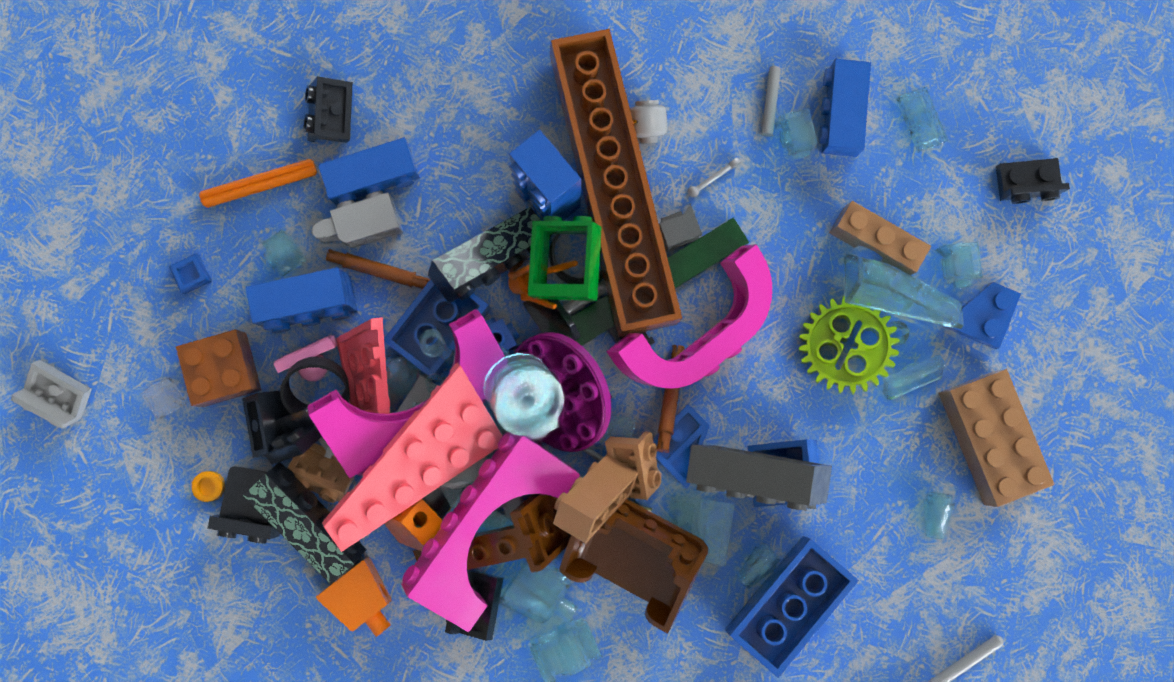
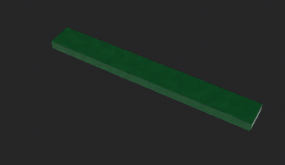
[571,217,749,346]

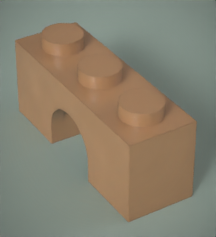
[829,201,932,277]

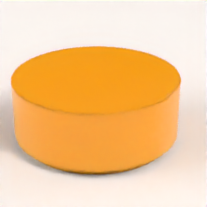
[191,471,226,502]

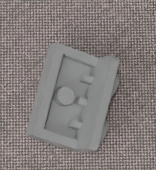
[11,360,92,428]

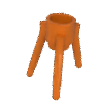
[508,260,578,309]

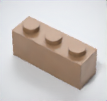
[553,454,639,544]

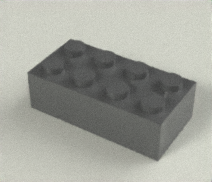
[686,445,832,511]

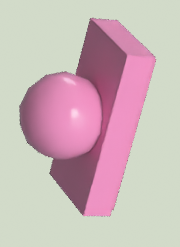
[273,334,337,382]

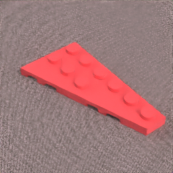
[336,317,390,414]
[322,363,502,552]

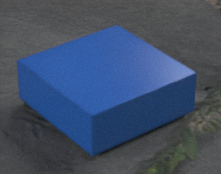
[169,253,212,294]

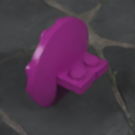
[510,332,612,452]

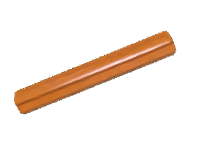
[199,159,317,208]

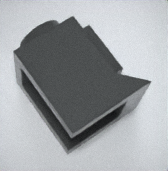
[659,204,702,252]

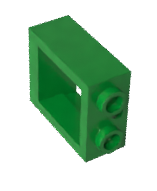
[528,216,602,301]

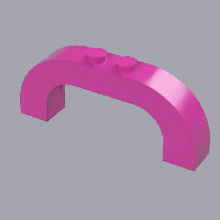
[606,244,772,388]

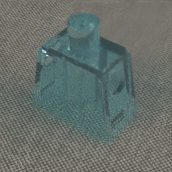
[497,559,578,624]

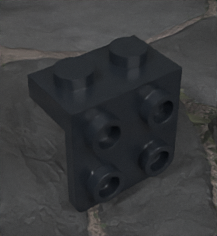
[207,466,280,544]

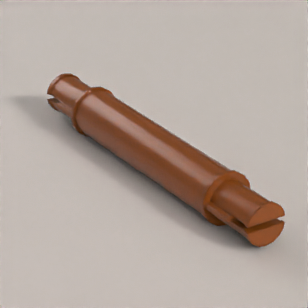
[326,249,430,289]
[656,345,685,453]

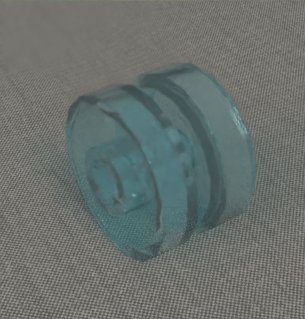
[483,353,564,436]

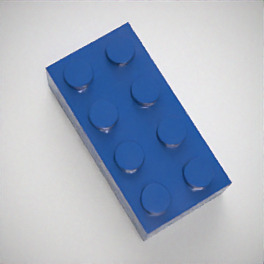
[509,129,581,221]
[725,536,859,678]

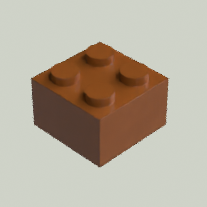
[175,329,262,407]

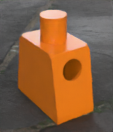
[384,499,442,552]
[316,557,392,637]

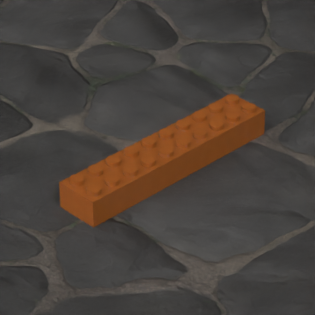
[550,29,682,338]

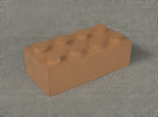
[938,369,1055,507]

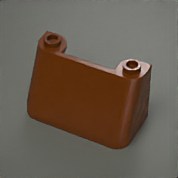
[558,499,708,634]

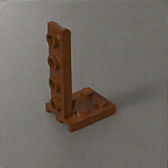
[413,494,571,573]

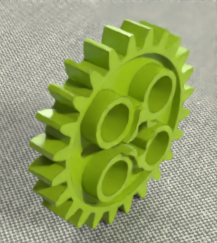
[799,296,900,395]

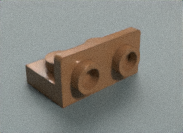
[605,431,661,500]
[288,443,355,503]

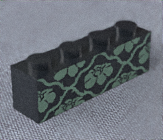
[428,207,552,303]
[242,462,367,585]

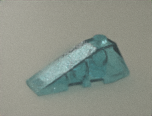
[844,254,964,329]

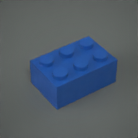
[245,267,358,333]
[384,279,491,380]

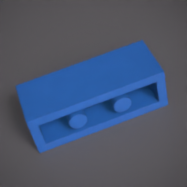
[818,59,871,157]
[318,137,420,205]

